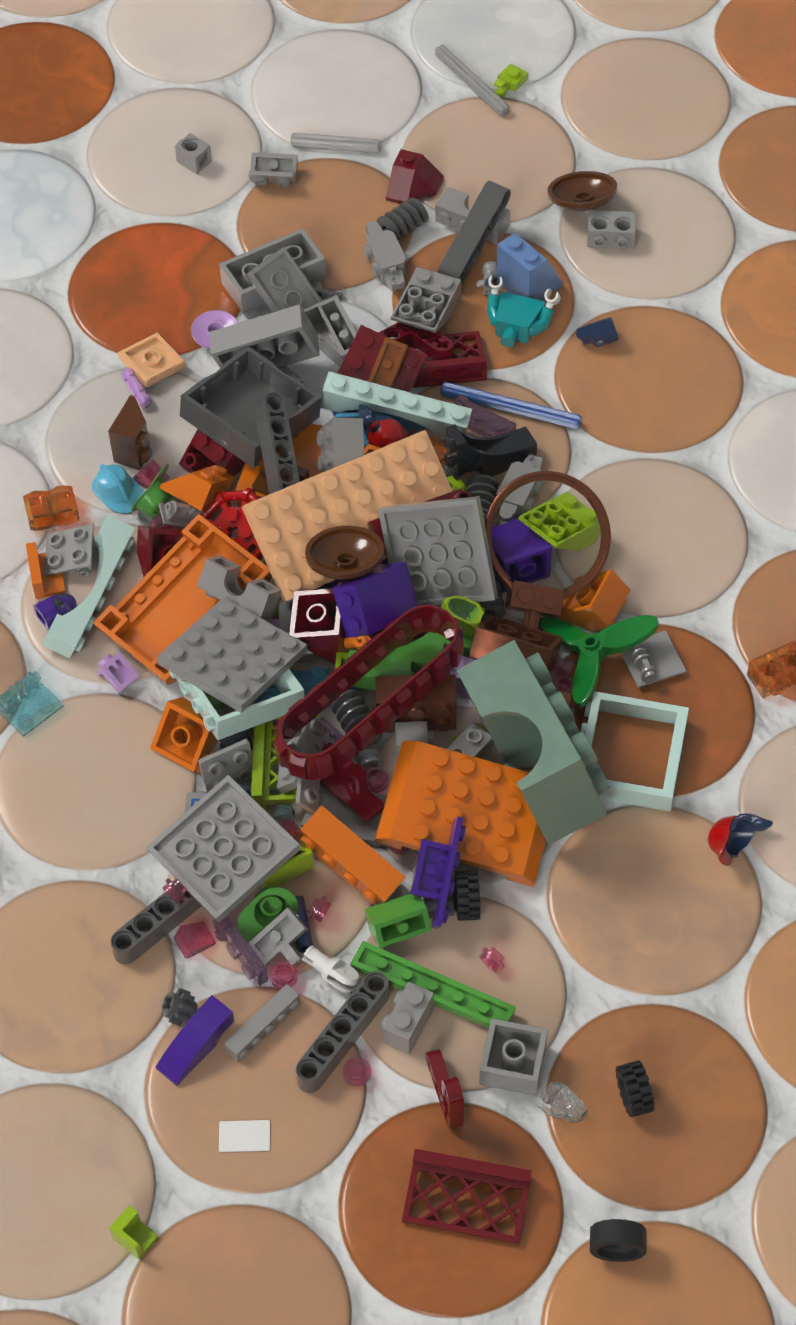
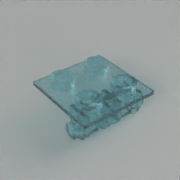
[0,671,64,737]

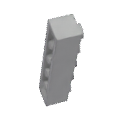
[224,984,300,1062]

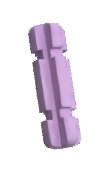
[121,368,152,408]

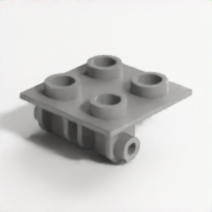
[44,523,94,577]
[621,630,686,688]

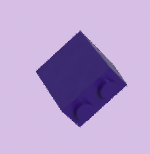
[492,519,552,593]
[332,561,419,638]

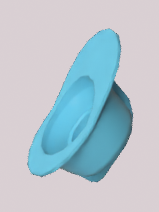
[92,464,143,514]

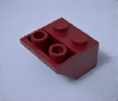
[179,429,245,477]

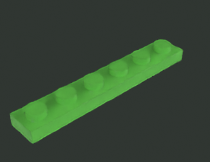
[350,941,516,1029]

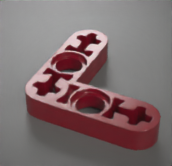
[378,322,454,360]
[425,1049,464,1129]

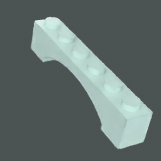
[321,371,472,440]
[42,514,135,659]

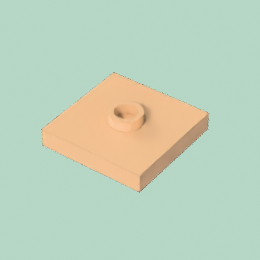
[118,332,186,388]

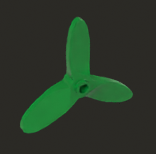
[539,615,659,708]

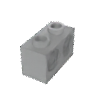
[587,210,636,249]

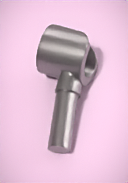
[311,281,343,299]

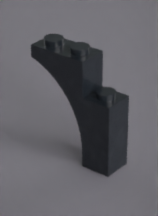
[444,424,537,477]

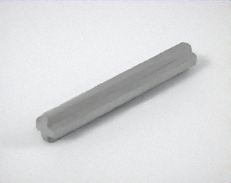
[291,133,380,153]

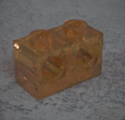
[747,641,796,699]

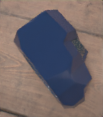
[575,317,618,347]

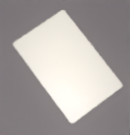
[219,1120,270,1152]

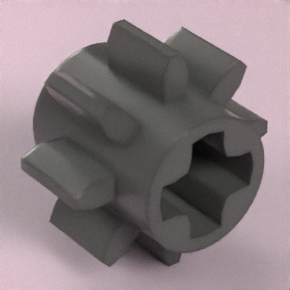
[162,988,197,1026]

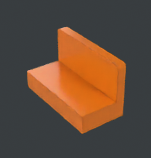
[26,542,66,599]

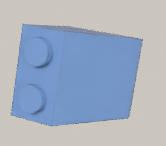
[497,233,563,301]

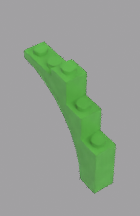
[344,605,475,690]

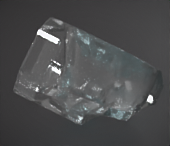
[536,1080,588,1123]

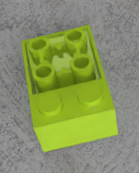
[518,491,600,551]

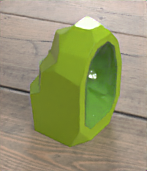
[441,596,485,636]

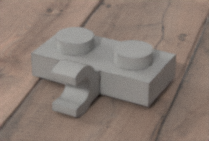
[247,907,308,967]

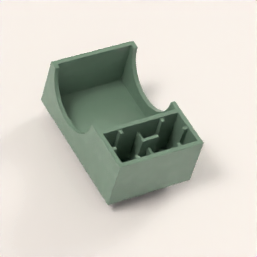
[456,640,610,845]

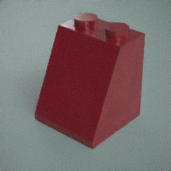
[289,589,354,665]

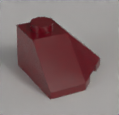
[386,149,444,204]
[136,526,183,577]

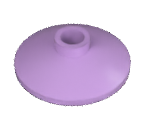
[191,310,238,348]

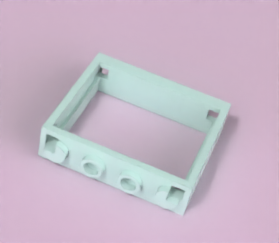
[169,669,304,740]
[581,691,689,812]

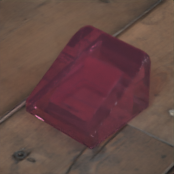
[133,459,169,490]
[174,921,216,959]

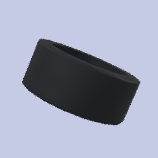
[590,1219,647,1262]

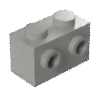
[381,982,434,1054]

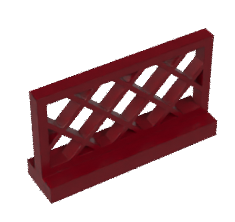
[406,331,487,388]
[402,1149,532,1245]

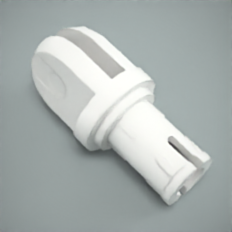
[302,945,360,993]

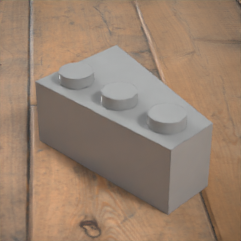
[304,295,357,367]

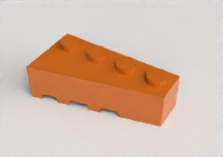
[295,805,406,905]

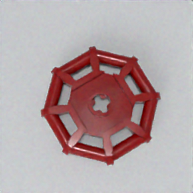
[201,488,263,560]

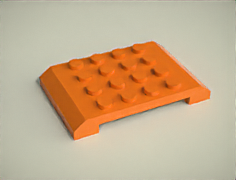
[93,514,272,686]
[374,741,545,887]

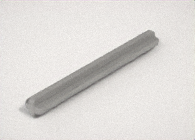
[435,45,510,116]

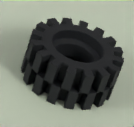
[455,870,481,921]
[615,1060,655,1118]

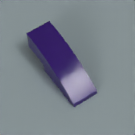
[156,995,234,1086]

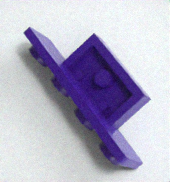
[410,816,466,929]

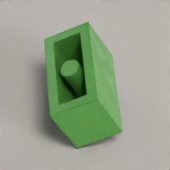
[365,894,432,948]

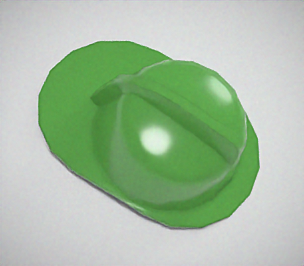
[131,464,173,520]
[237,886,298,942]

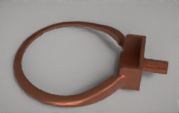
[485,471,611,629]

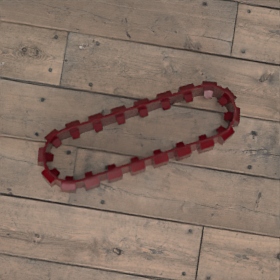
[274,604,464,781]

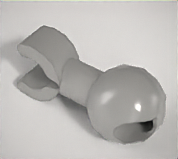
[477,261,497,296]

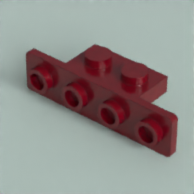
[320,742,385,823]

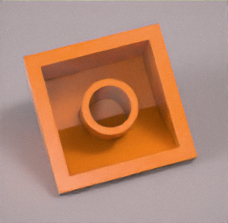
[160,465,234,511]
[558,569,631,632]
[150,697,218,772]

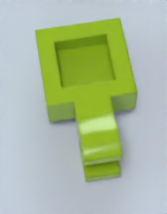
[494,64,528,97]

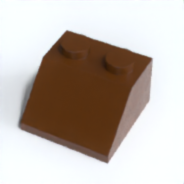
[108,395,152,470]

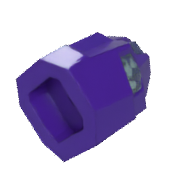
[33,594,77,631]

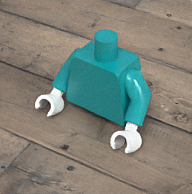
[487,275,561,348]

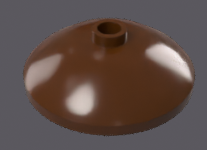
[548,171,617,212]
[305,526,384,580]

